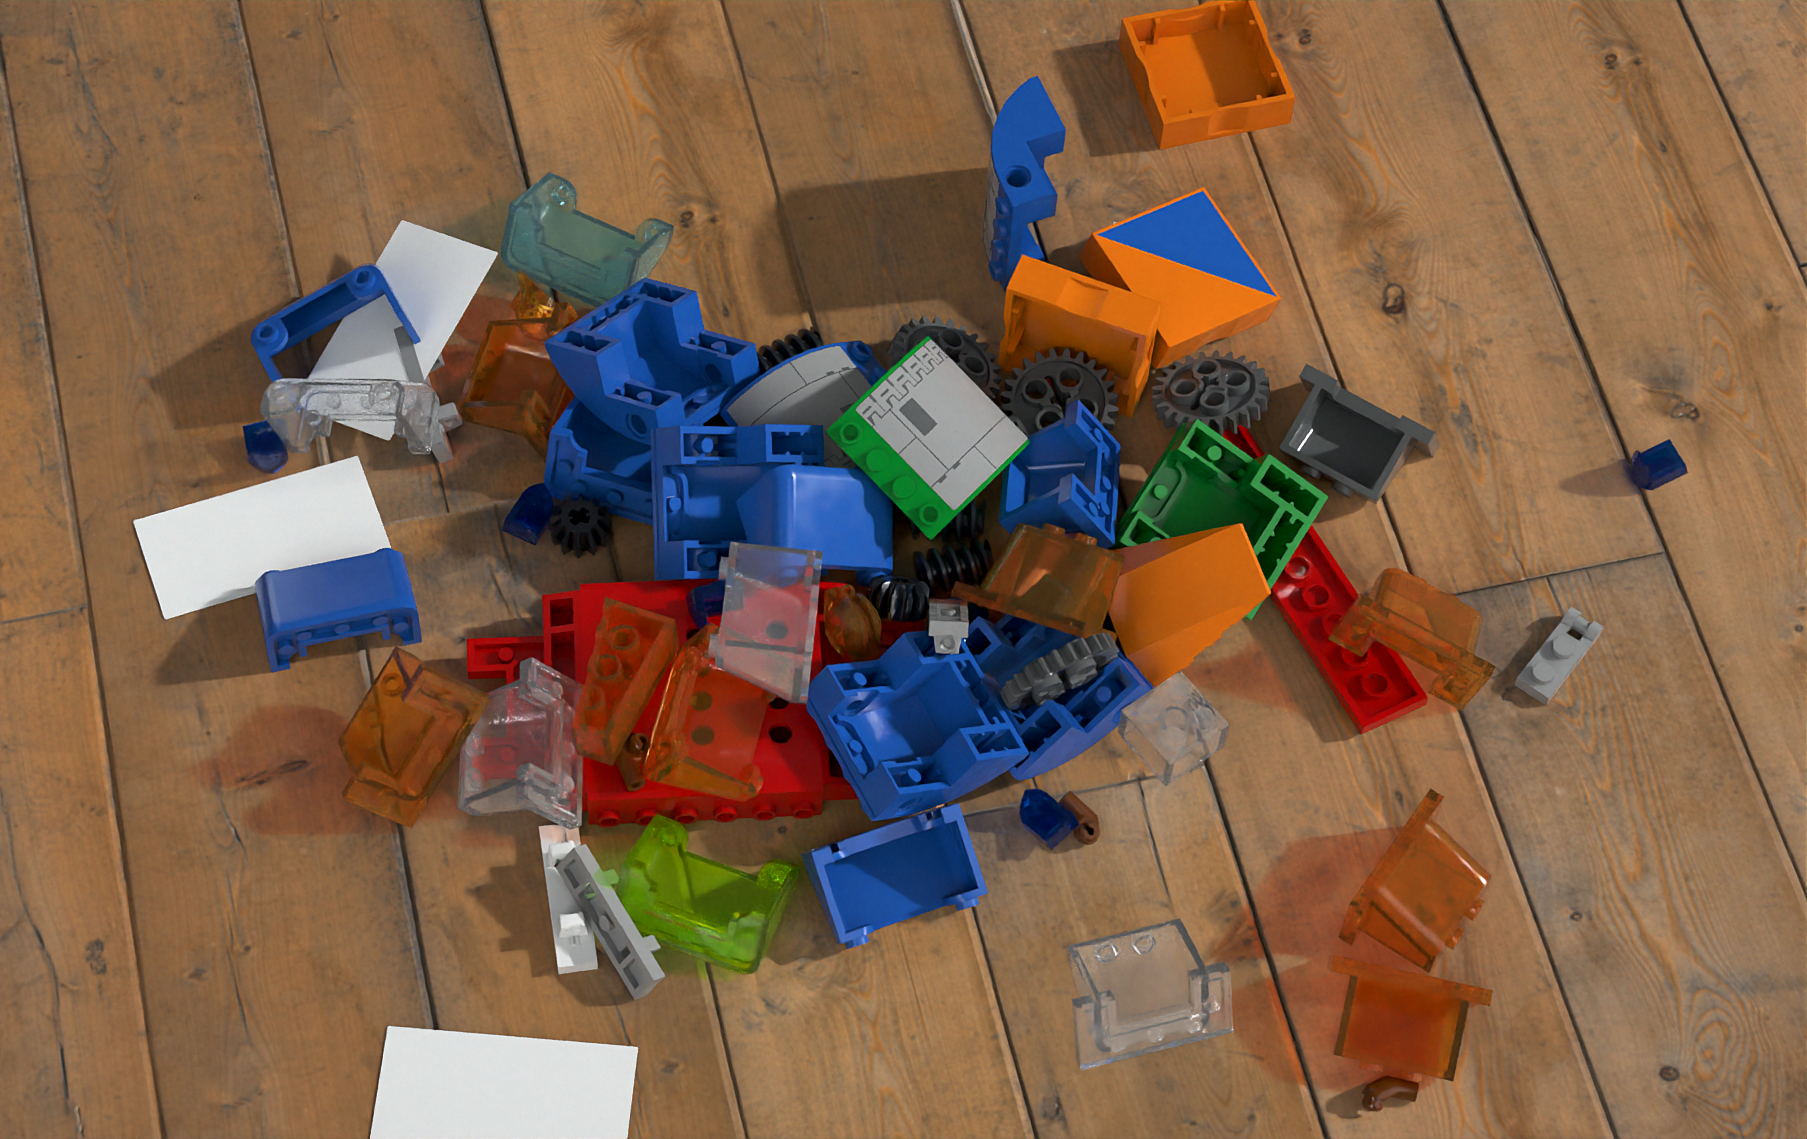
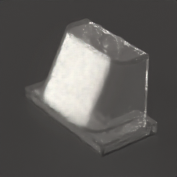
[458,657,584,830]
[1067,918,1233,1070]

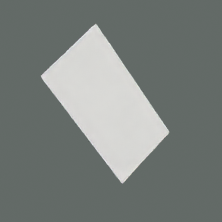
[295,220,498,441]
[133,456,391,619]
[370,1026,638,1139]

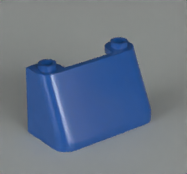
[544,395,704,526]
[736,464,893,588]
[254,548,422,673]
[801,803,988,949]

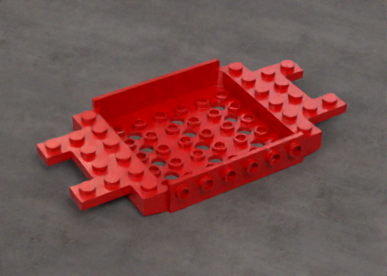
[467,575,924,828]

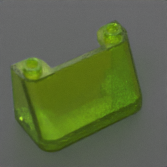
[616,814,801,975]

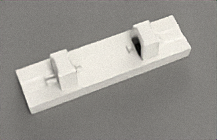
[539,821,598,974]

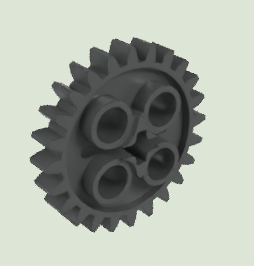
[888,316,1002,400]
[1001,348,1119,437]
[1152,350,1271,437]
[1000,632,1119,712]

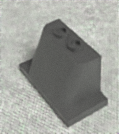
[1279,364,1439,504]

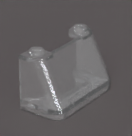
[260,378,440,455]
[708,542,823,705]

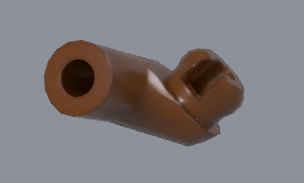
[616,732,651,791]
[1057,791,1100,845]
[1362,1076,1419,1112]

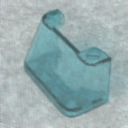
[501,172,674,308]

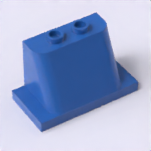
[999,399,1121,551]

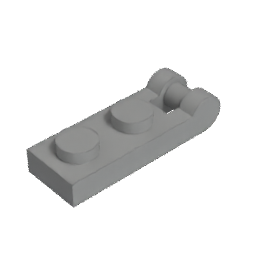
[1514,607,1604,705]

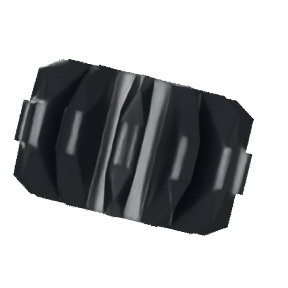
[548,493,612,559]
[866,574,931,623]

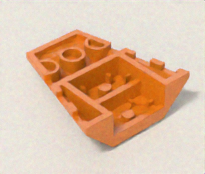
[1098,523,1271,690]

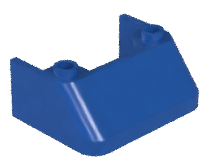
[251,263,421,413]

